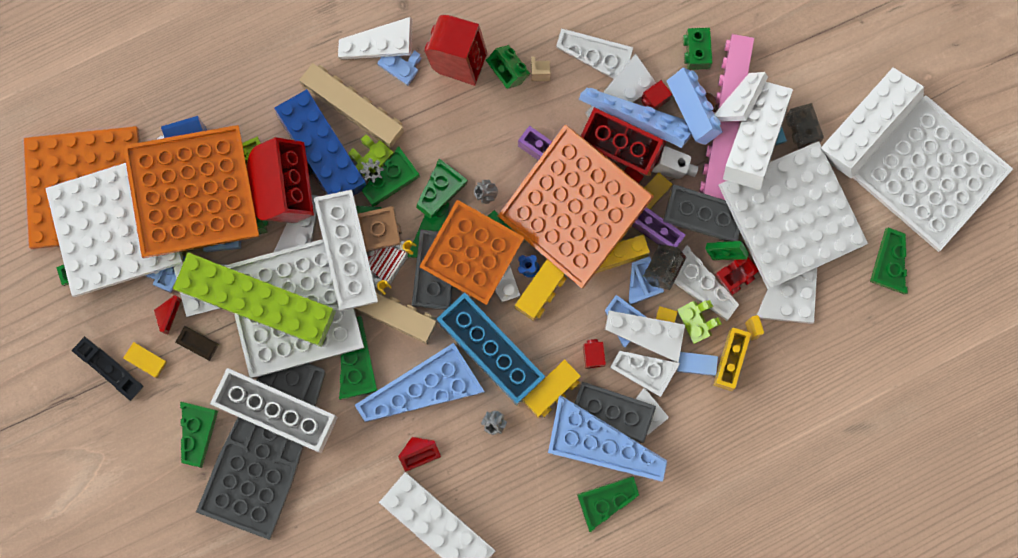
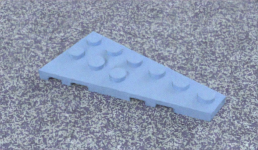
[579,88,692,148]
[355,343,485,422]
[548,395,668,482]

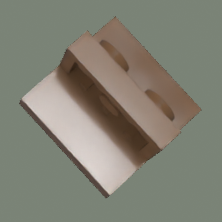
[358,206,402,252]

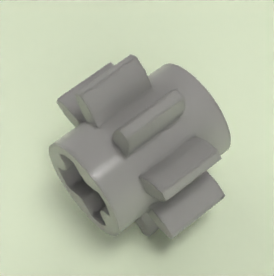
[359,158,384,182]
[474,180,498,204]
[481,410,507,435]

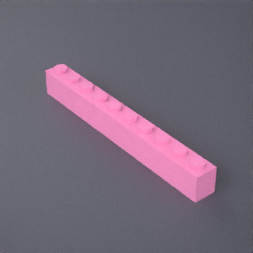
[699,34,754,200]

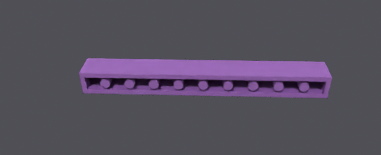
[518,126,686,254]

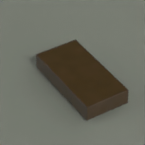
[175,326,219,361]

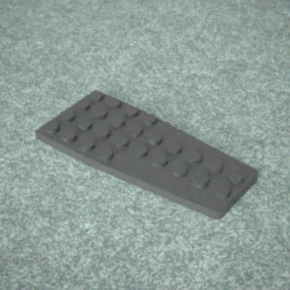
[196,363,326,540]

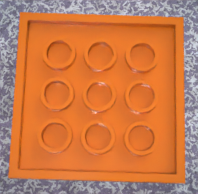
[419,200,525,305]

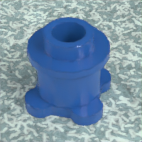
[518,255,540,278]

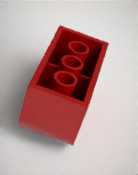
[424,15,488,86]
[581,107,666,176]
[247,137,314,223]

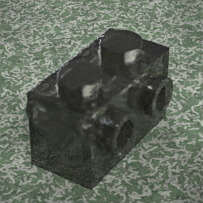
[786,103,824,149]
[643,244,687,290]

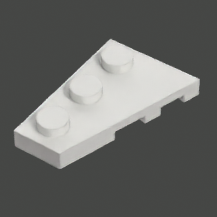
[714,72,768,122]
[610,351,680,397]

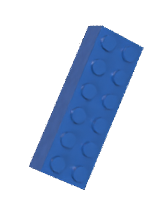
[274,89,366,196]

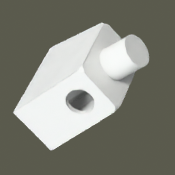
[652,146,698,179]

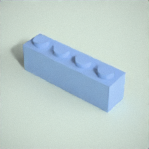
[667,68,723,145]

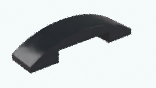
[71,336,144,401]

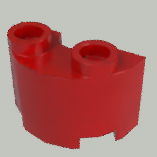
[715,257,759,295]

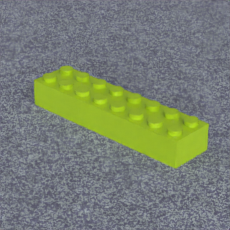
[173,253,336,347]

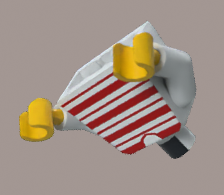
[366,240,417,295]

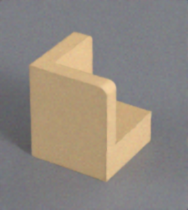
[531,57,551,81]

